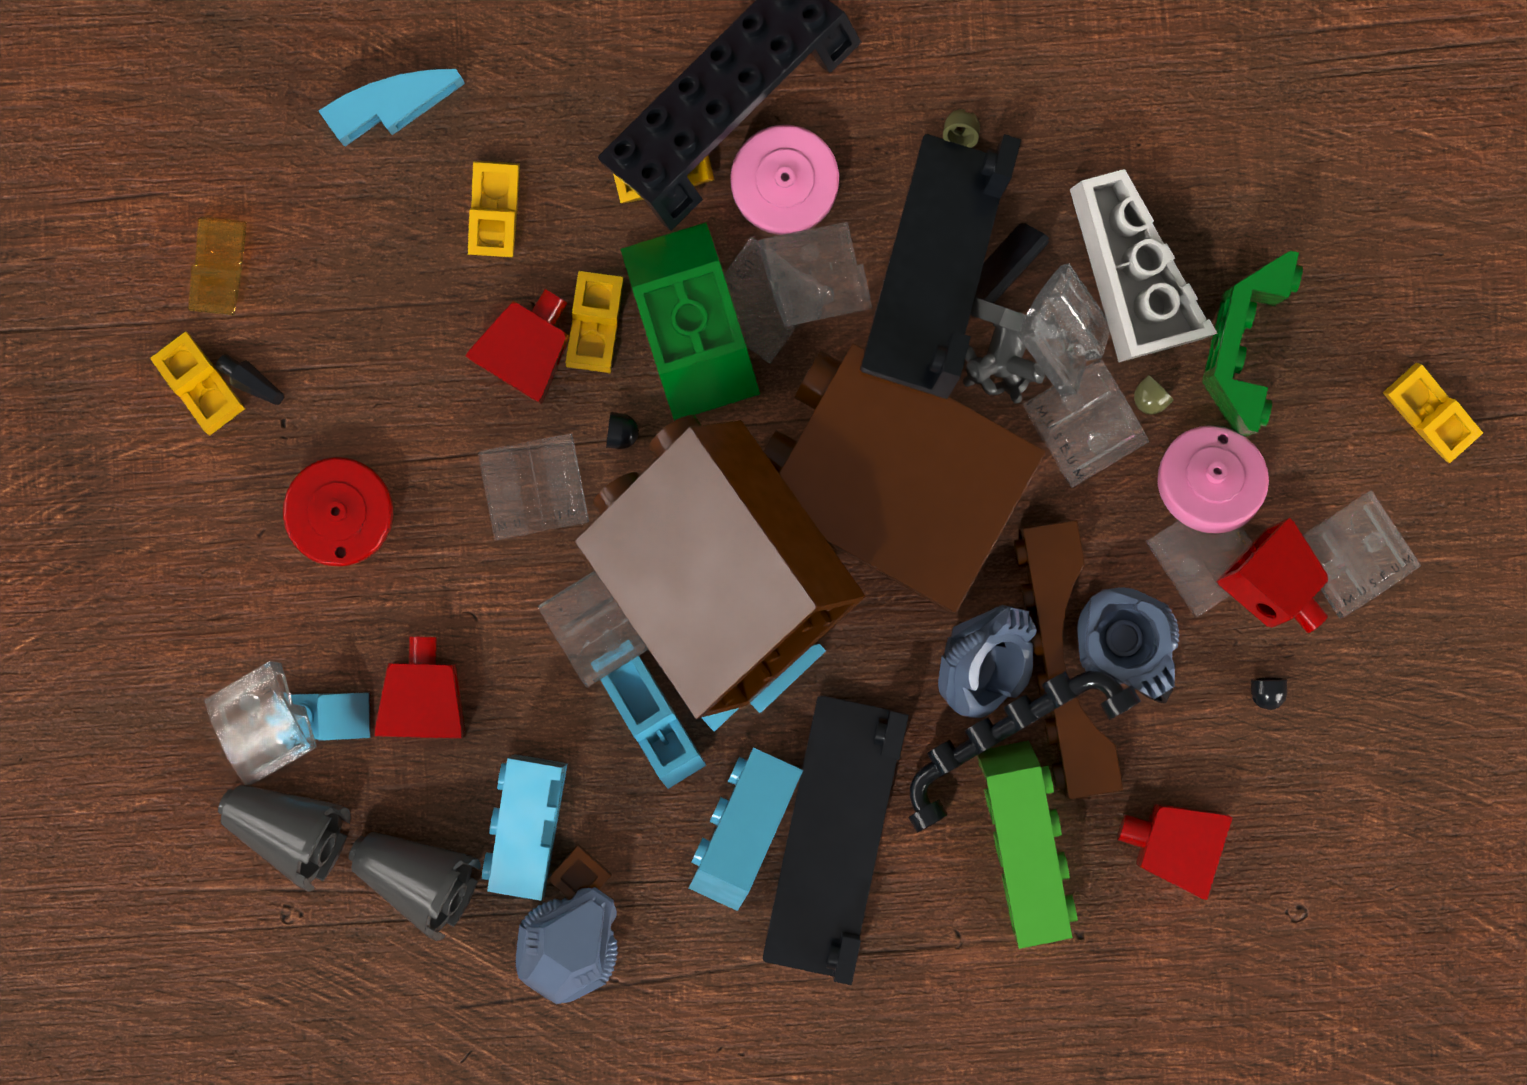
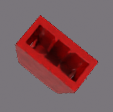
[465,289,569,405]
[1216,517,1328,633]
[375,636,466,738]
[1117,804,1233,900]

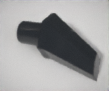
[216,353,285,405]

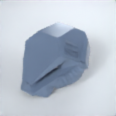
[1078,587,1180,699]
[938,605,1037,718]
[516,887,618,1004]

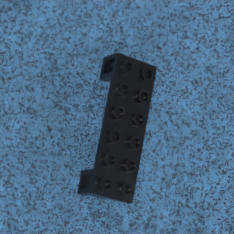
[598,0,862,231]
[860,134,1021,399]
[763,695,909,985]

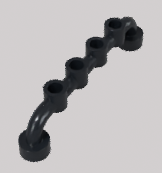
[908,671,1141,833]

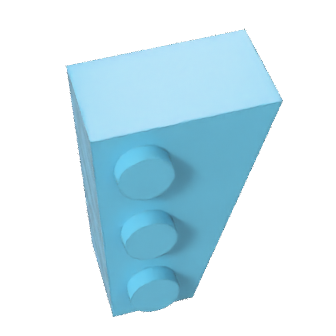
[688,747,803,911]
[482,754,568,901]

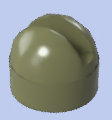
[943,109,980,148]
[1134,375,1174,414]

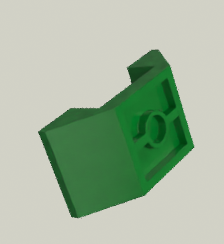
[620,222,760,421]
[1202,251,1303,437]

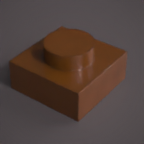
[547,844,612,900]

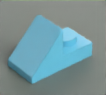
[277,692,371,740]

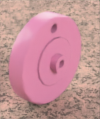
[731,125,839,235]
[1158,425,1269,533]

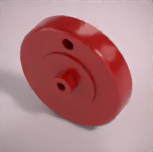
[283,457,394,566]

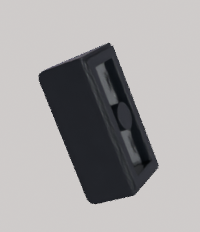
[975,223,1049,304]

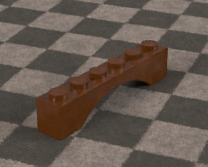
[1014,520,1123,799]

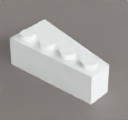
[1070,169,1217,362]

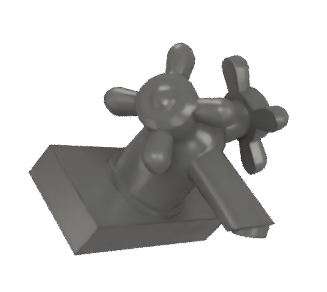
[963,298,1064,404]

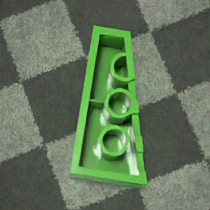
[977,740,1077,949]

